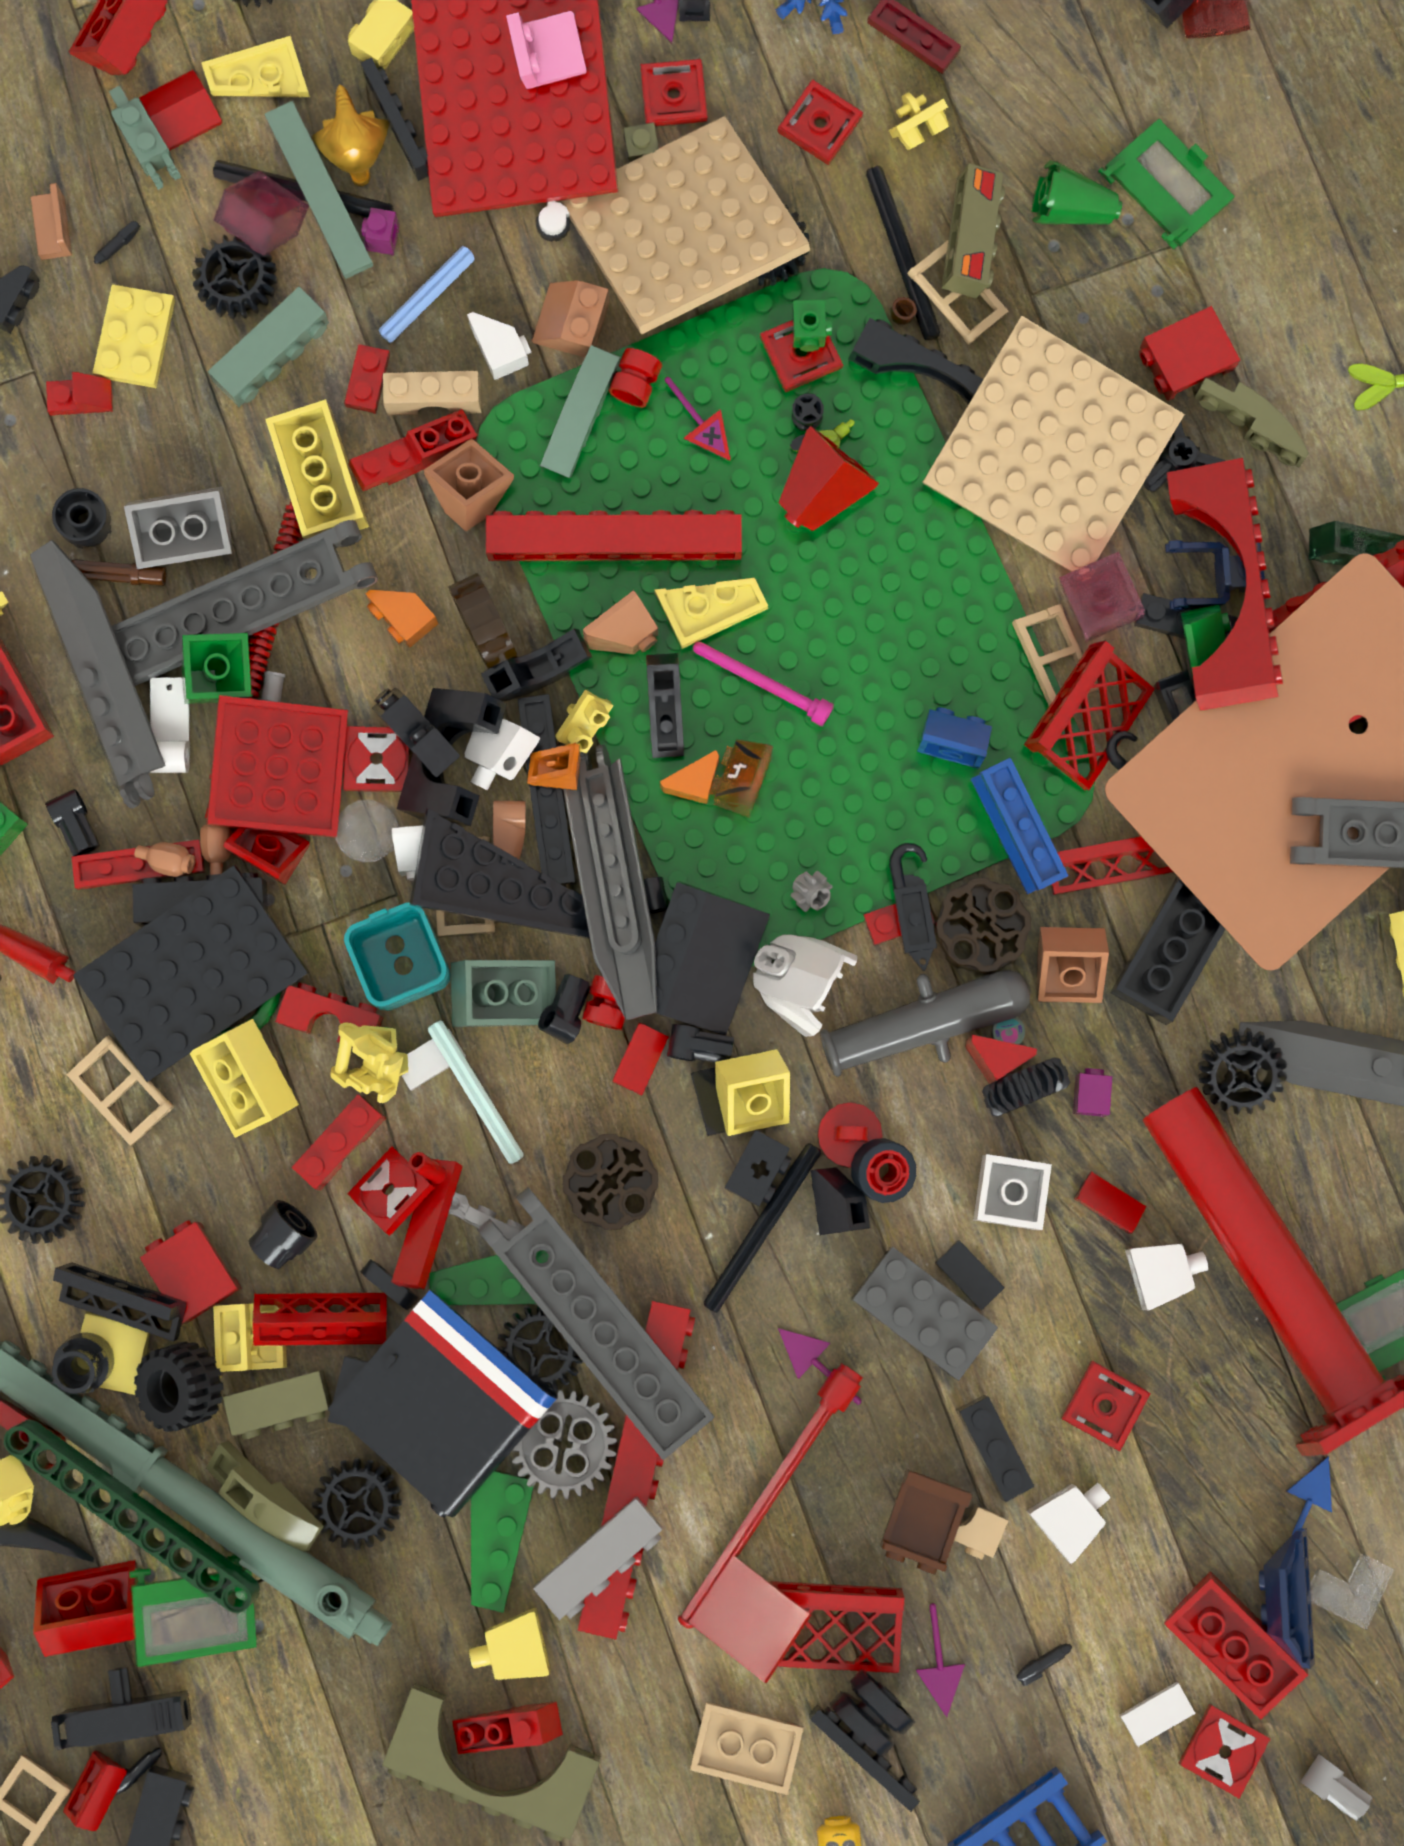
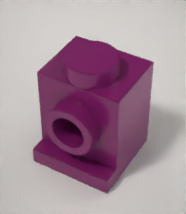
[361,208,399,255]

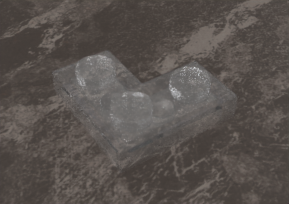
[1310,1553,1394,1630]

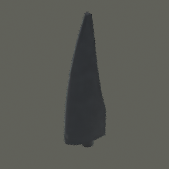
[0,1516,94,1562]

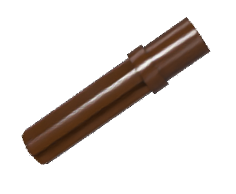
[72,560,166,586]

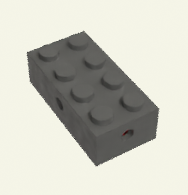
[851,1247,998,1381]

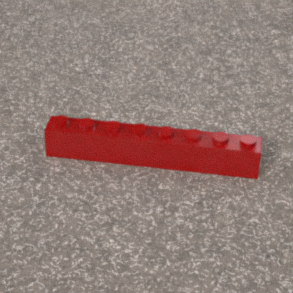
[486,510,742,561]

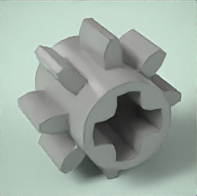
[791,871,833,912]

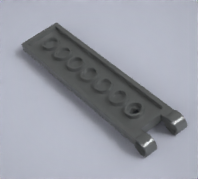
[111,520,378,686]
[1290,797,1404,868]
[477,1187,715,1460]

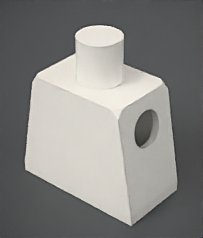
[464,719,540,791]
[1125,1244,1208,1311]
[1027,1483,1110,1564]

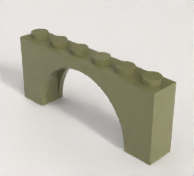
[382,1683,601,1841]

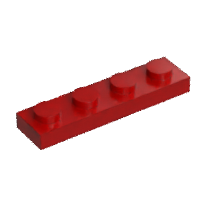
[71,840,205,890]

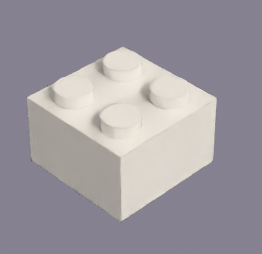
[973,1154,1052,1230]

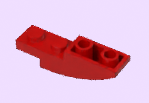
[348,409,477,491]

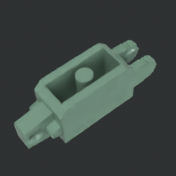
[109,85,181,190]

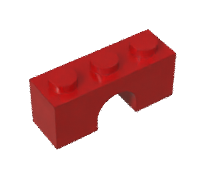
[275,982,384,1048]
[291,1094,386,1191]

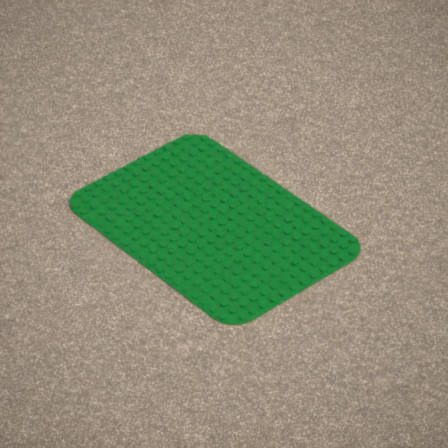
[477,268,1095,967]

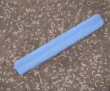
[379,246,475,343]

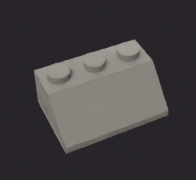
[124,486,232,569]

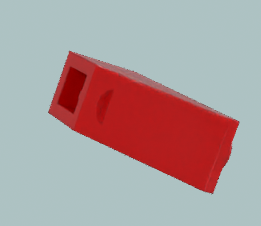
[452,1701,563,1754]

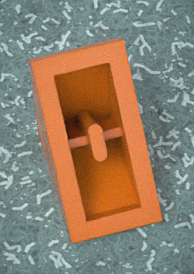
[527,743,581,790]
[660,750,719,804]

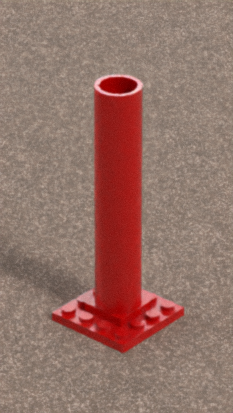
[1142,1086,1404,1456]

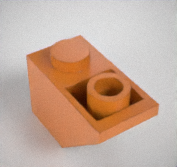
[365,590,438,648]

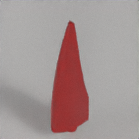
[0,924,76,985]

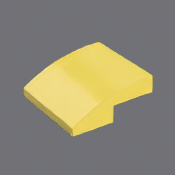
[213,1303,287,1372]
[77,1312,150,1395]

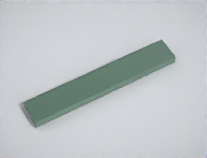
[264,101,373,279]

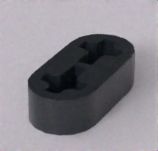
[360,1259,418,1310]

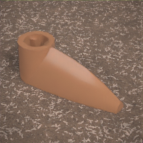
[493,801,526,859]

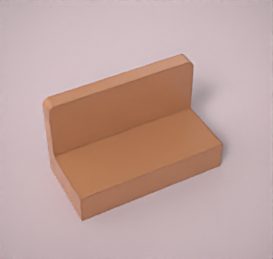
[31,183,72,260]

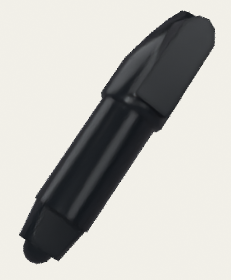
[93,221,141,265]
[1016,1643,1072,1686]
[115,1747,162,1795]

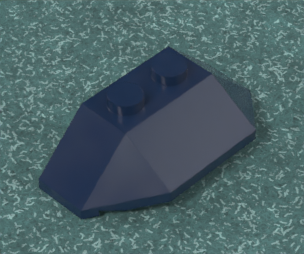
[1259,1528,1315,1669]

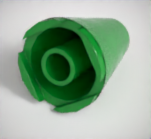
[1032,160,1122,225]

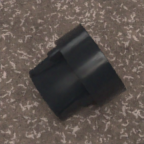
[52,488,112,549]
[249,1200,318,1270]
[52,1333,114,1394]

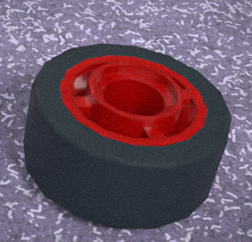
[851,1138,916,1203]

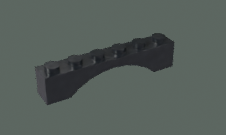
[848,318,983,404]

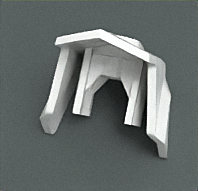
[753,935,857,1037]

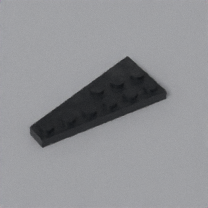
[410,808,590,939]

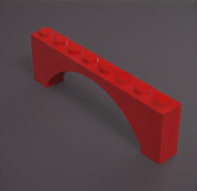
[1167,458,1283,711]

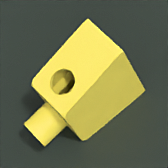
[469,1608,551,1680]

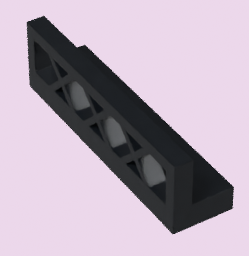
[53,1262,187,1342]

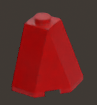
[778,426,879,531]

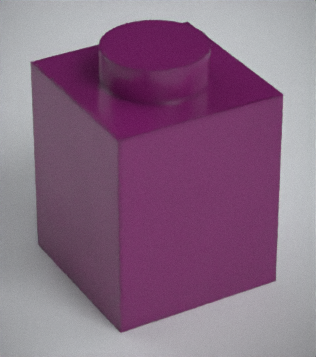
[1073,1068,1113,1117]

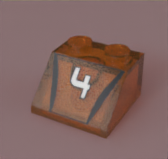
[710,739,773,818]

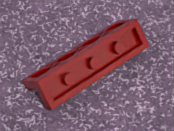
[1051,836,1174,895]
[253,1293,387,1346]

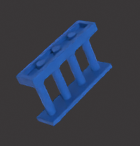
[970,757,1069,894]
[947,1767,1107,1846]

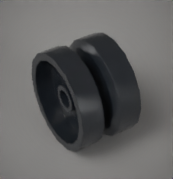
[829,1668,915,1757]

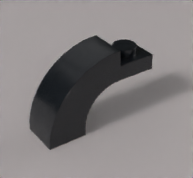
[481,629,592,701]

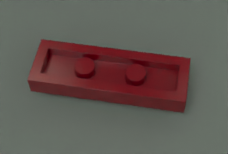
[867,0,961,75]

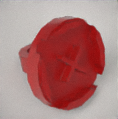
[817,1102,883,1168]

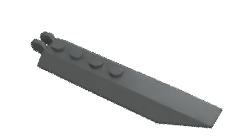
[30,540,166,809]
[563,744,657,1020]
[1235,1021,1404,1106]

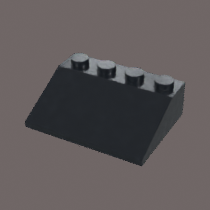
[655,881,770,1035]

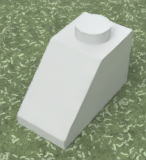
[467,312,531,380]
[392,825,423,881]

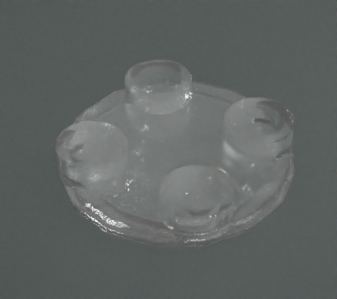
[335,799,398,863]

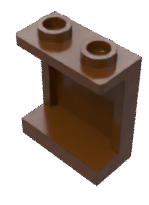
[880,1469,972,1575]

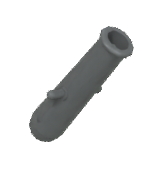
[820,970,1030,1077]

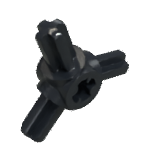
[1143,421,1226,492]

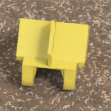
[330,1023,409,1103]

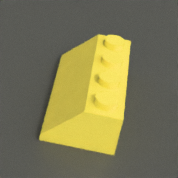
[265,399,369,538]

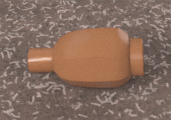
[200,818,232,875]
[135,842,195,877]

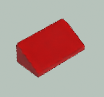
[612,1022,669,1096]
[1074,1171,1147,1234]
[63,1750,126,1831]

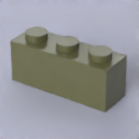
[223,1370,332,1440]

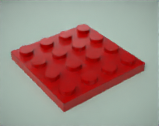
[207,695,348,838]

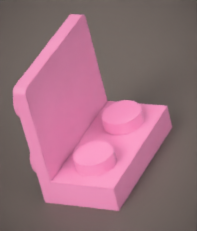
[506,11,587,89]

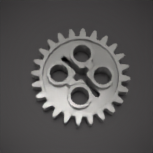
[512,1390,617,1500]

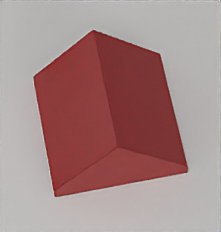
[223,828,311,885]
[965,1035,1037,1084]

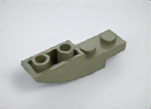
[1194,378,1309,467]
[206,1441,323,1552]

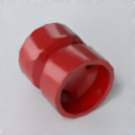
[608,348,662,407]
[582,975,625,1031]

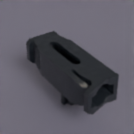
[51,1667,192,1750]

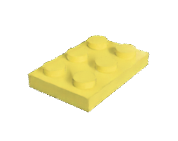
[93,284,175,388]

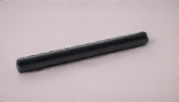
[213,160,394,217]
[866,166,940,340]
[703,1143,821,1313]

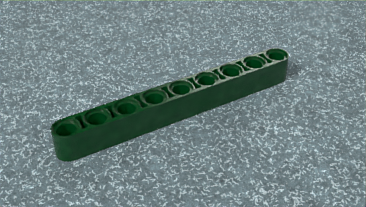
[4,1420,260,1613]

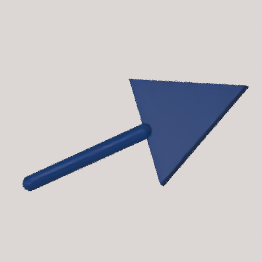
[1287,1456,1332,1536]

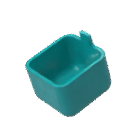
[344,902,451,1011]

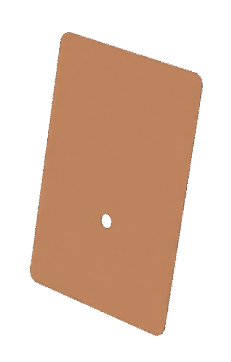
[1105,554,1404,970]

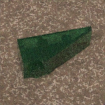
[1309,520,1404,565]

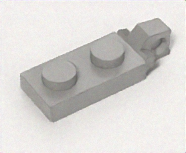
[449,1193,525,1241]

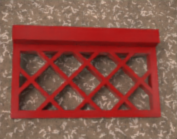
[1024,640,1155,790]
[770,1581,904,1673]

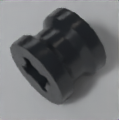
[791,393,824,431]

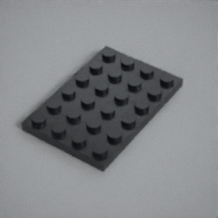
[73,865,309,1082]

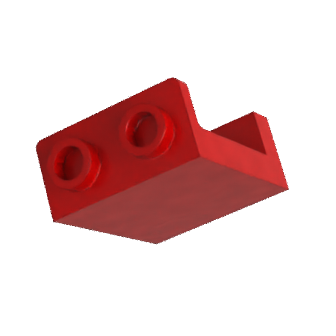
[1139,306,1240,401]
[139,1220,242,1324]

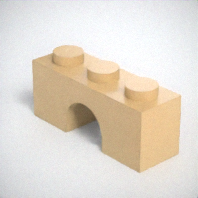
[383,371,481,415]
[953,1504,1008,1560]

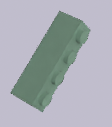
[207,287,329,407]

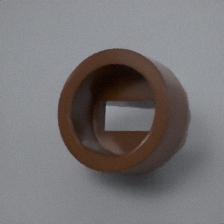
[890,297,917,326]

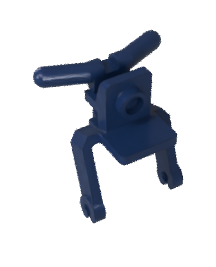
[1165,540,1266,610]

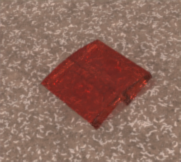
[1182,0,1251,38]

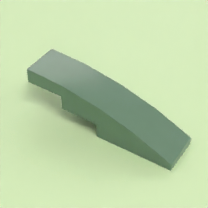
[540,345,621,478]

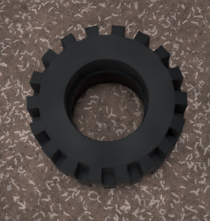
[134,1341,224,1432]

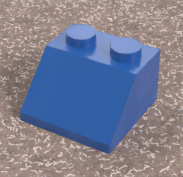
[917,707,992,769]

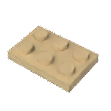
[690,1701,804,1795]

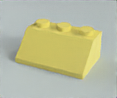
[189,1019,299,1138]

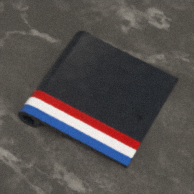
[327,1289,557,1518]

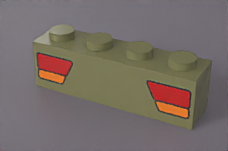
[942,163,1005,298]

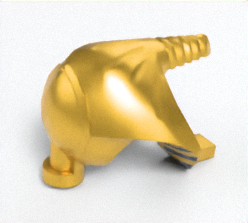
[312,85,390,186]

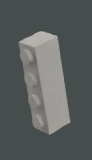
[533,1496,663,1620]

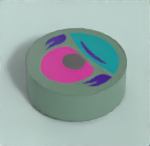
[992,1018,1025,1045]

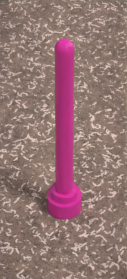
[693,642,834,727]

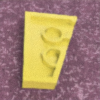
[201,36,310,97]
[655,578,768,649]

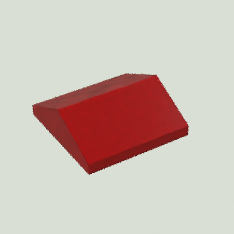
[139,70,223,151]

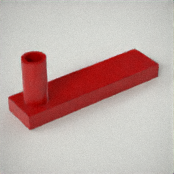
[391,1152,463,1290]

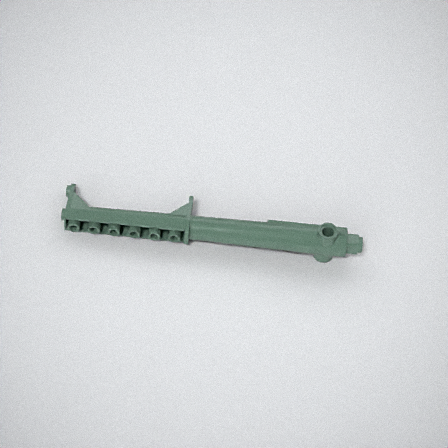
[0,1340,393,1647]

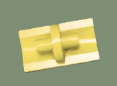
[889,92,949,150]
[555,690,613,753]

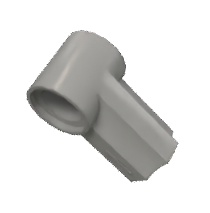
[1300,1754,1373,1821]

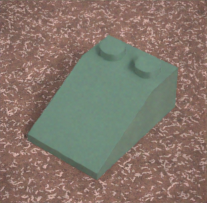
[451,960,556,1027]

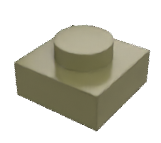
[624,123,659,162]

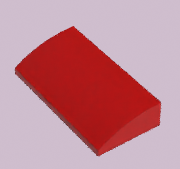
[1164,1571,1308,1720]

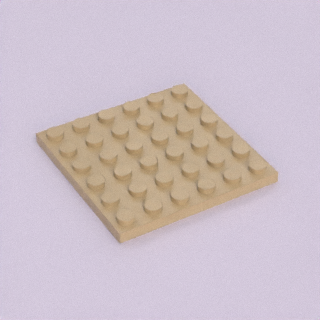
[560,116,810,335]
[922,316,1185,580]

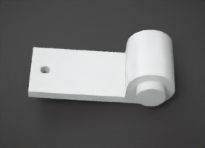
[150,678,190,773]

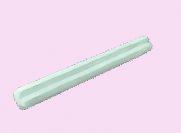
[428,1020,524,1164]

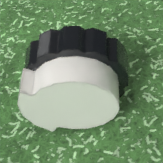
[536,201,570,242]

